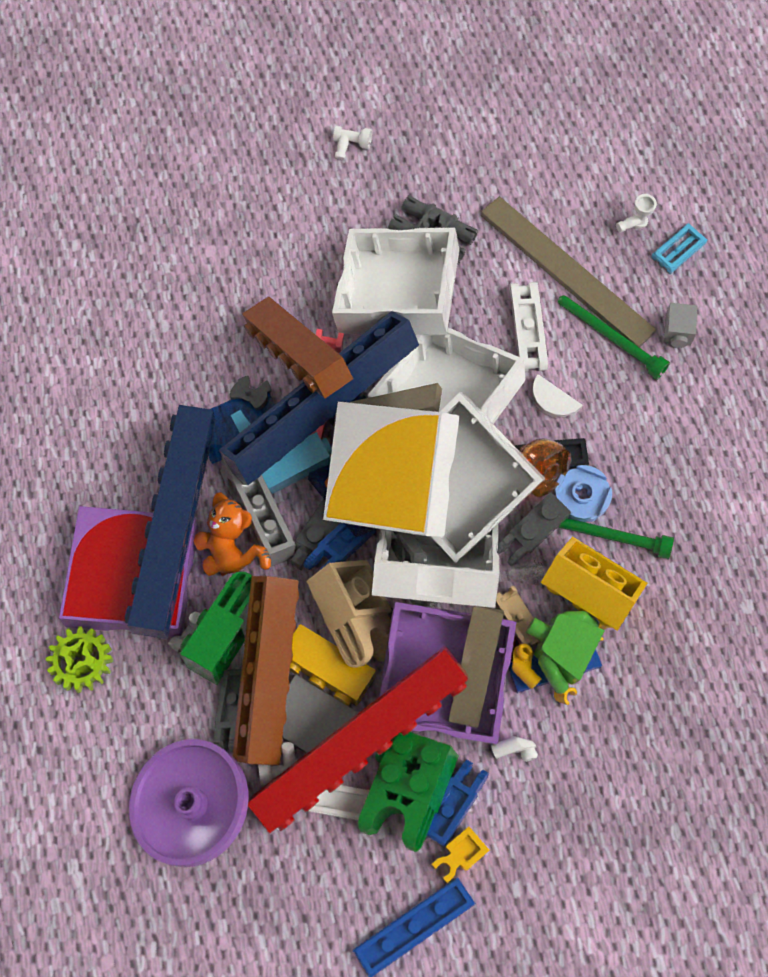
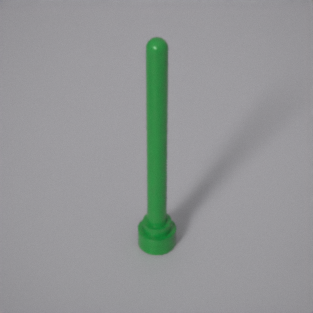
[558,295,670,380]
[558,518,674,560]

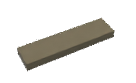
[333,383,442,429]
[448,606,504,728]

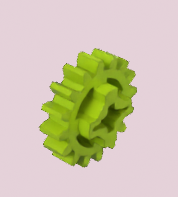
[46,626,114,693]

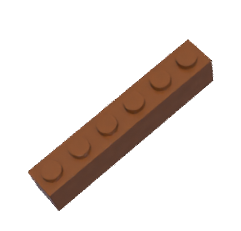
[242,296,353,399]
[233,576,299,765]

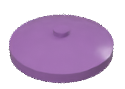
[129,739,249,867]

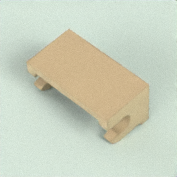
[495,586,540,648]

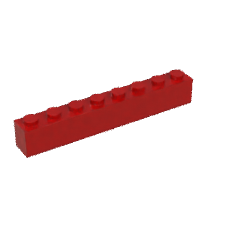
[248,646,469,833]

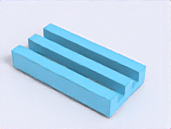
[651,223,708,274]

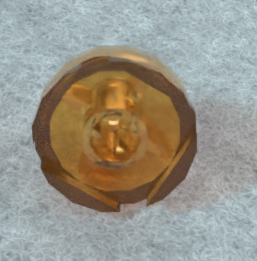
[519,438,571,497]

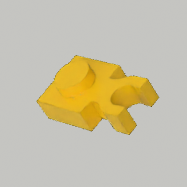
[431,826,490,884]

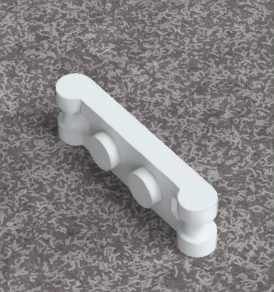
[509,282,548,372]

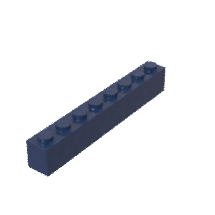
[219,311,419,485]
[125,405,216,639]

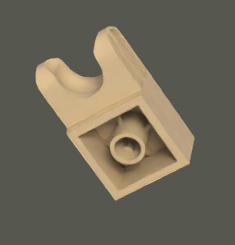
[306,560,392,667]

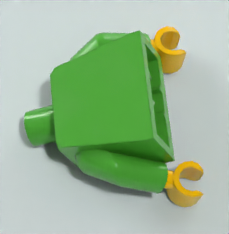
[526,611,607,705]

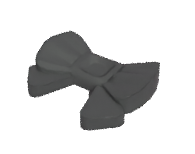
[229,376,272,411]

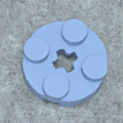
[554,465,612,522]

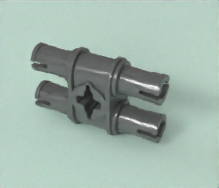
[388,195,479,265]

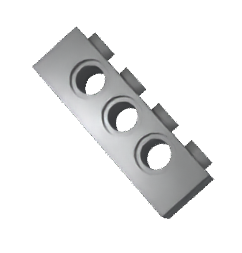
[220,457,295,566]

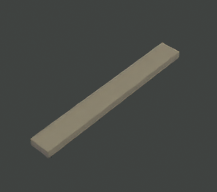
[481,196,656,347]

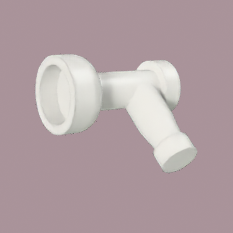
[333,126,372,160]
[616,194,657,233]
[168,611,201,653]
[258,742,298,787]

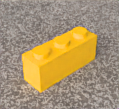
[289,624,376,706]

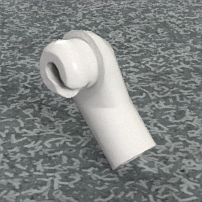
[491,736,538,762]

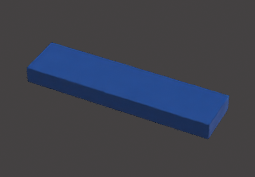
[353,877,475,977]

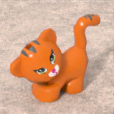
[194,492,271,576]

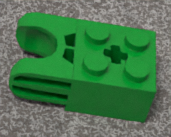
[180,572,252,685]
[358,732,459,852]

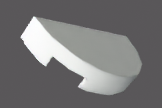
[532,374,583,418]

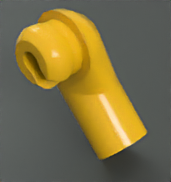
[512,643,542,690]

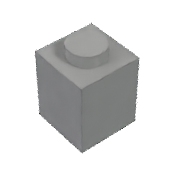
[664,302,698,348]

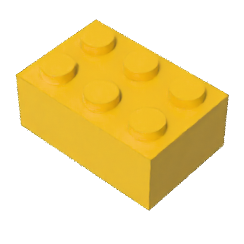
[540,536,648,631]

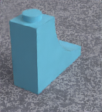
[231,410,332,494]

